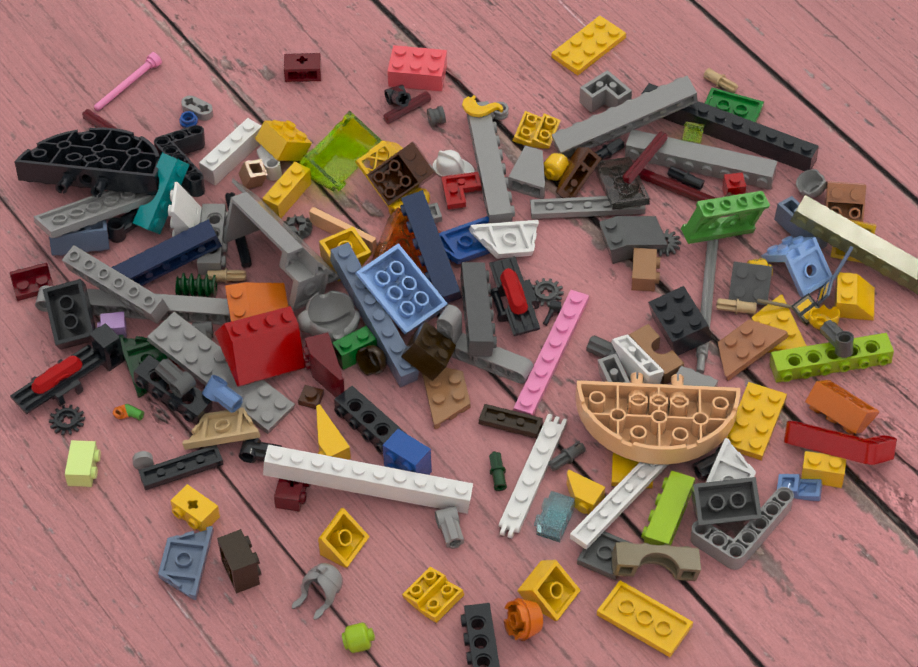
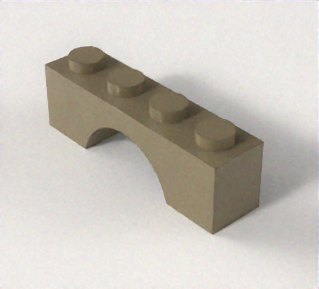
[611,542,701,581]

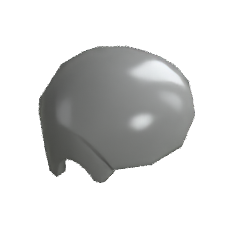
[796,169,826,198]

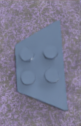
[158,526,214,600]

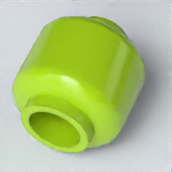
[342,622,375,653]

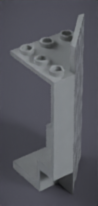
[223,179,340,311]

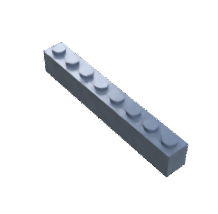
[330,242,419,387]

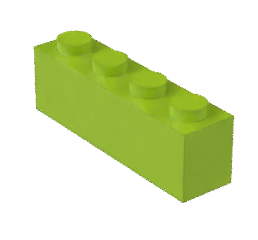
[641,471,695,546]

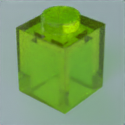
[681,122,704,144]

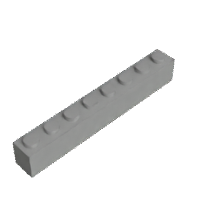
[552,76,698,159]
[467,101,515,223]
[625,129,777,190]

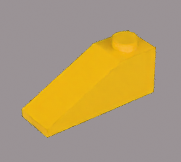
[316,404,351,460]

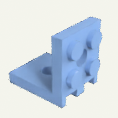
[761,236,832,297]

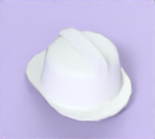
[433,150,475,176]

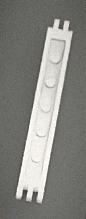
[499,414,568,539]

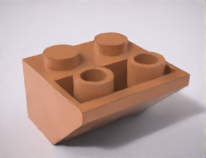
[825,181,866,222]

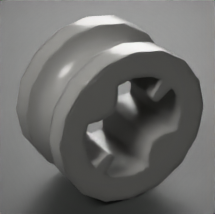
[494,102,509,120]

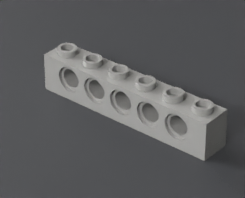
[62,245,169,324]

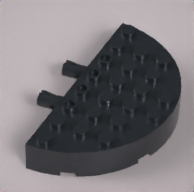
[14,127,160,198]

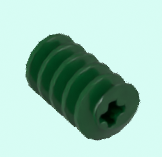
[175,272,217,298]

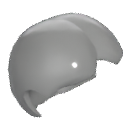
[297,291,360,342]

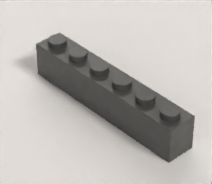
[460,262,497,356]

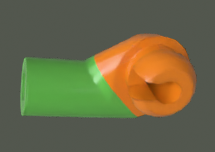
[113,404,144,420]

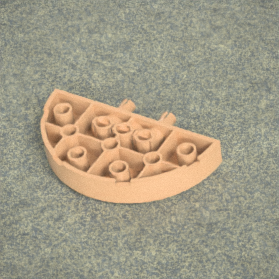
[575,372,740,464]

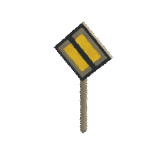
[757,293,819,326]

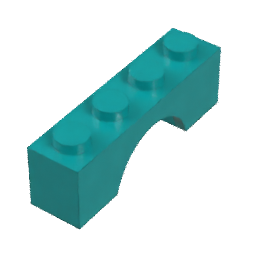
[133,153,190,234]

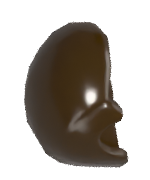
[356,345,387,376]

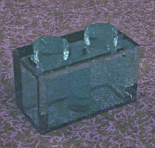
[534,491,575,543]

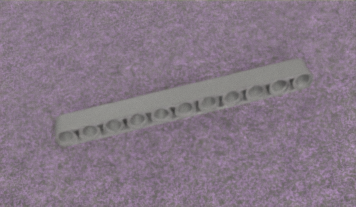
[35,286,231,325]

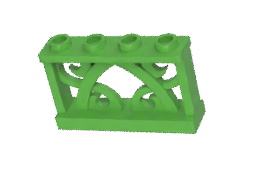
[681,191,770,244]

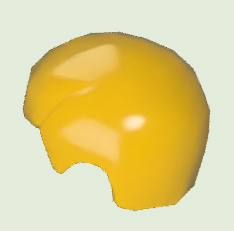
[809,305,840,331]

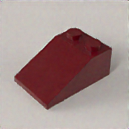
[303,333,345,398]

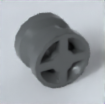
[427,105,446,126]

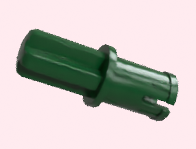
[489,451,507,491]

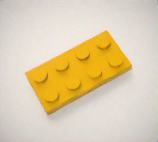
[551,16,626,76]
[726,382,787,461]
[597,580,693,657]

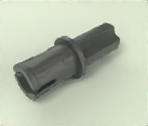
[548,441,586,471]

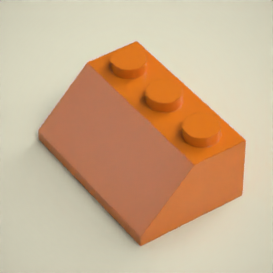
[805,380,880,435]

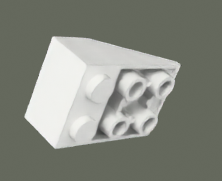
[168,182,202,237]

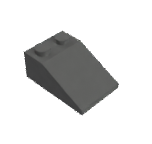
[599,216,668,264]

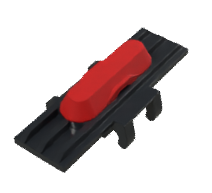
[489,256,540,336]
[10,344,105,415]

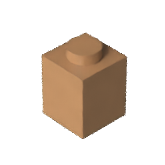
[238,159,268,189]

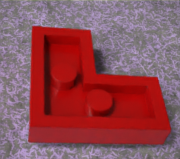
[441,172,482,210]

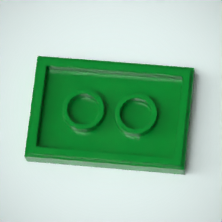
[705,87,764,123]

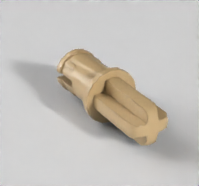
[703,68,738,93]
[207,268,247,284]
[716,298,756,315]

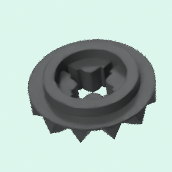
[284,214,313,239]

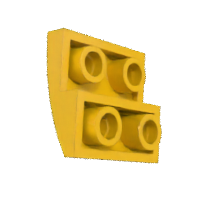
[512,111,561,149]
[402,567,464,623]

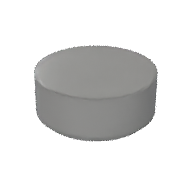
[132,451,154,470]

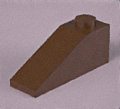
[556,147,601,198]

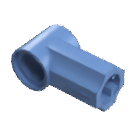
[202,375,243,413]

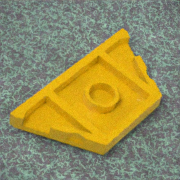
[751,295,806,353]

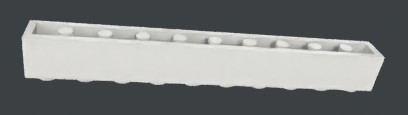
[263,445,473,514]

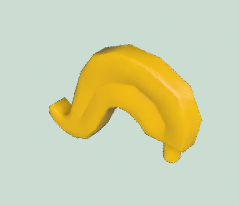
[462,95,503,117]

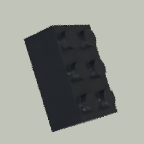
[43,279,96,350]
[648,286,712,356]

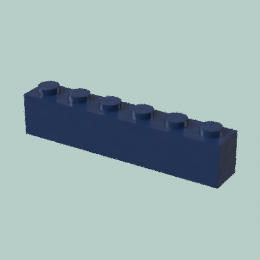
[400,190,462,303]
[111,219,222,286]

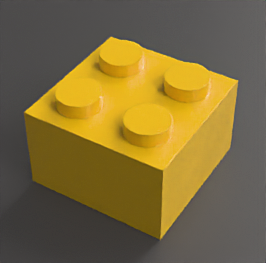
[255,120,312,161]

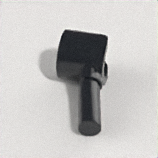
[543,301,562,326]

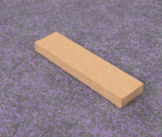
[309,207,377,254]

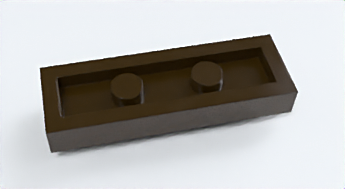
[479,404,543,439]

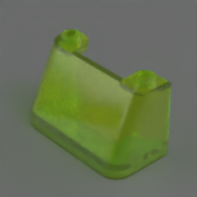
[299,110,382,192]

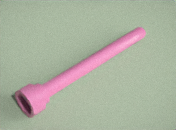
[94,52,162,111]

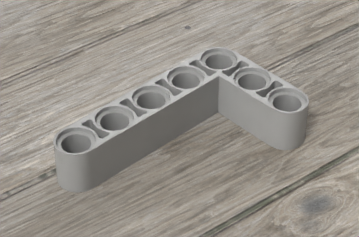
[437,305,534,384]
[691,487,794,570]

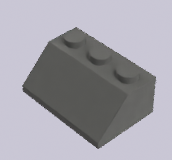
[691,477,762,526]

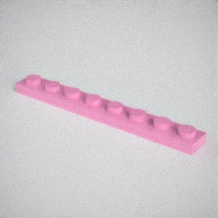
[513,290,589,416]

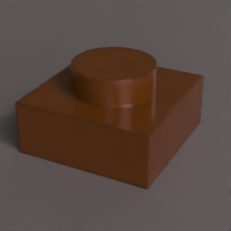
[298,385,324,409]

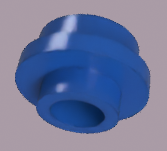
[179,111,198,128]

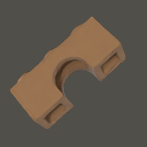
[629,324,684,385]

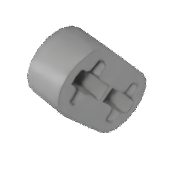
[181,96,213,121]

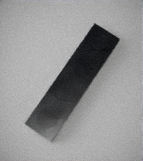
[138,445,224,491]

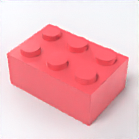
[388,45,447,91]

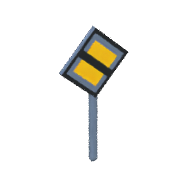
[816,246,853,306]

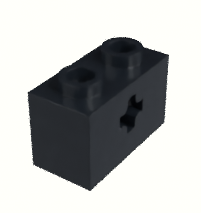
[90,323,125,371]

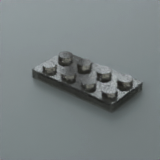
[594,157,650,210]

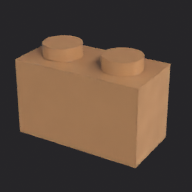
[631,248,660,292]

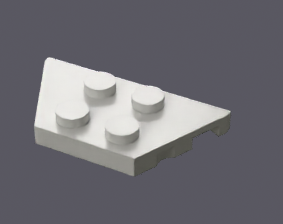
[469,220,539,259]
[693,438,756,511]

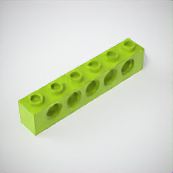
[769,333,894,383]

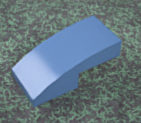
[777,474,822,501]

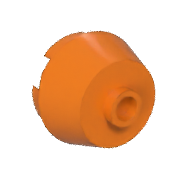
[504,598,543,641]

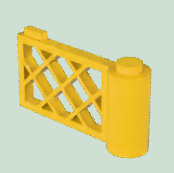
[355,141,430,222]

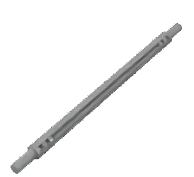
[696,239,718,374]

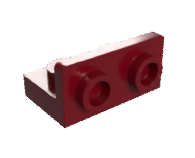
[10,263,54,301]

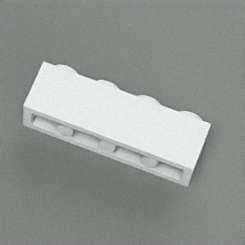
[199,118,261,186]

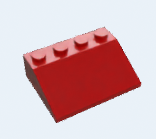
[215,306,305,387]

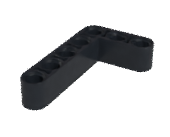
[154,125,205,197]

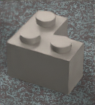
[579,70,632,113]

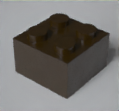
[401,321,456,381]
[217,529,262,594]

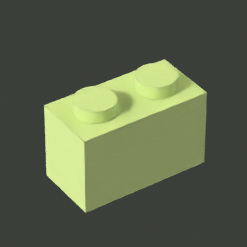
[65,440,101,487]

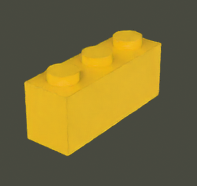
[262,161,312,218]

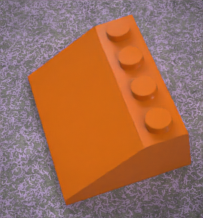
[225,282,288,321]

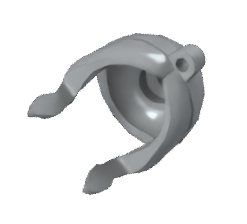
[292,563,343,620]

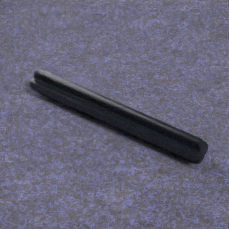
[225,192,252,268]

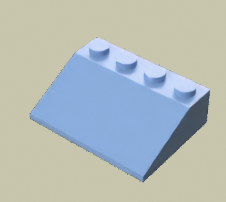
[355,243,448,334]

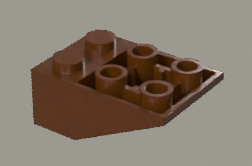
[367,142,437,206]

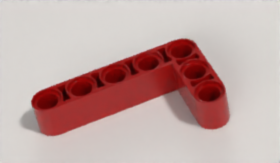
[784,421,897,465]

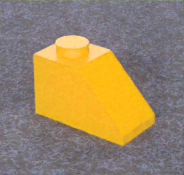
[566,470,605,515]

